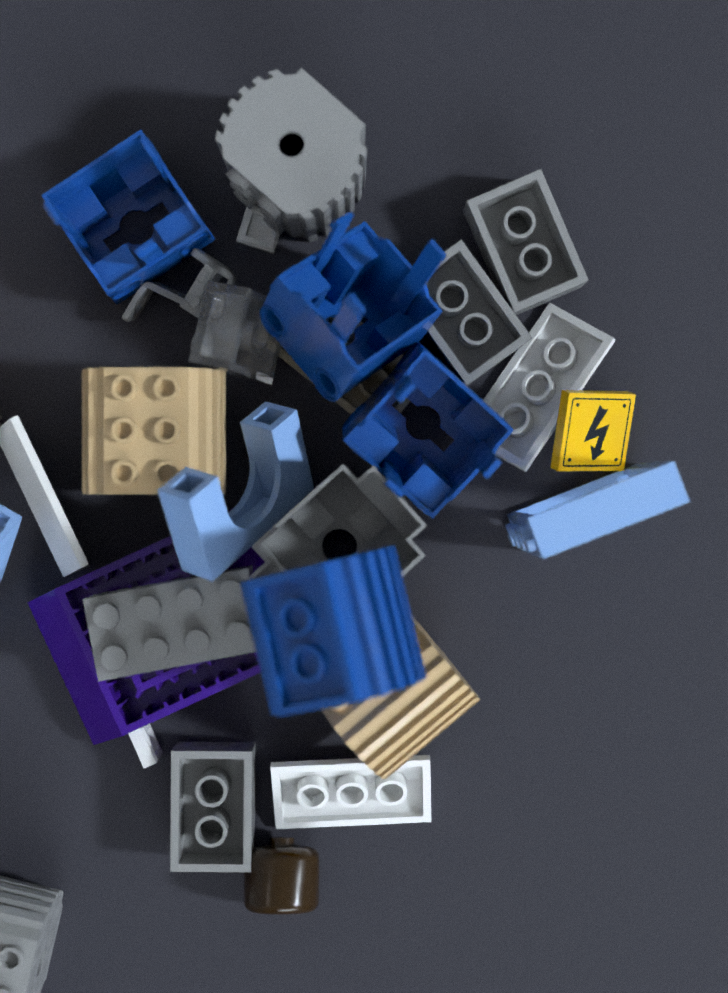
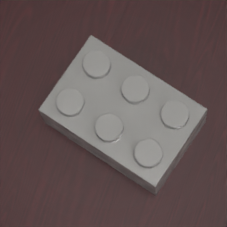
[463,169,589,315]
[425,240,532,386]
[170,741,256,872]

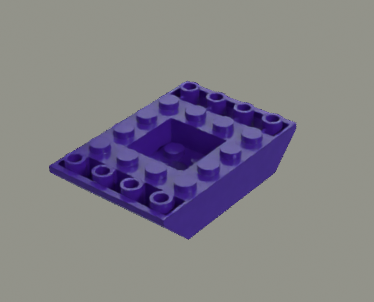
[27,507,265,745]

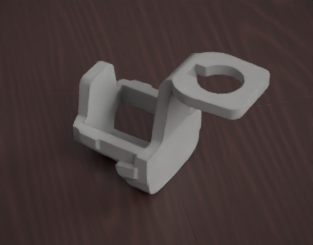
[122,248,236,322]

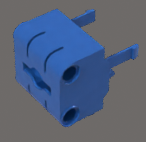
[41,130,215,305]
[259,212,447,402]
[341,342,514,518]

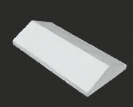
[484,303,615,472]
[0,415,90,577]
[270,755,431,829]

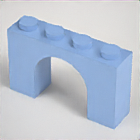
[157,401,314,582]

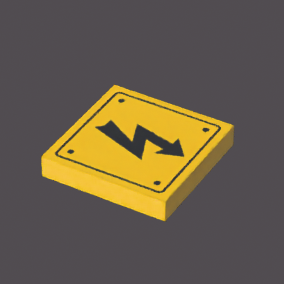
[550,390,636,471]

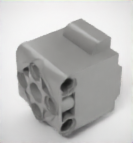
[250,464,427,579]

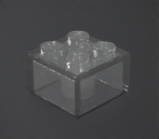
[188,281,281,385]

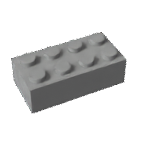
[83,565,256,681]

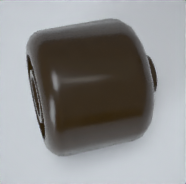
[243,837,319,915]

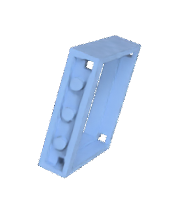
[505,461,690,559]

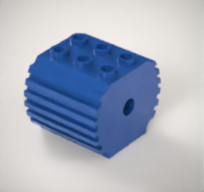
[240,545,426,717]

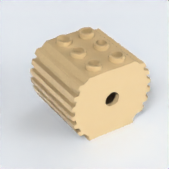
[82,367,226,494]
[321,615,480,779]

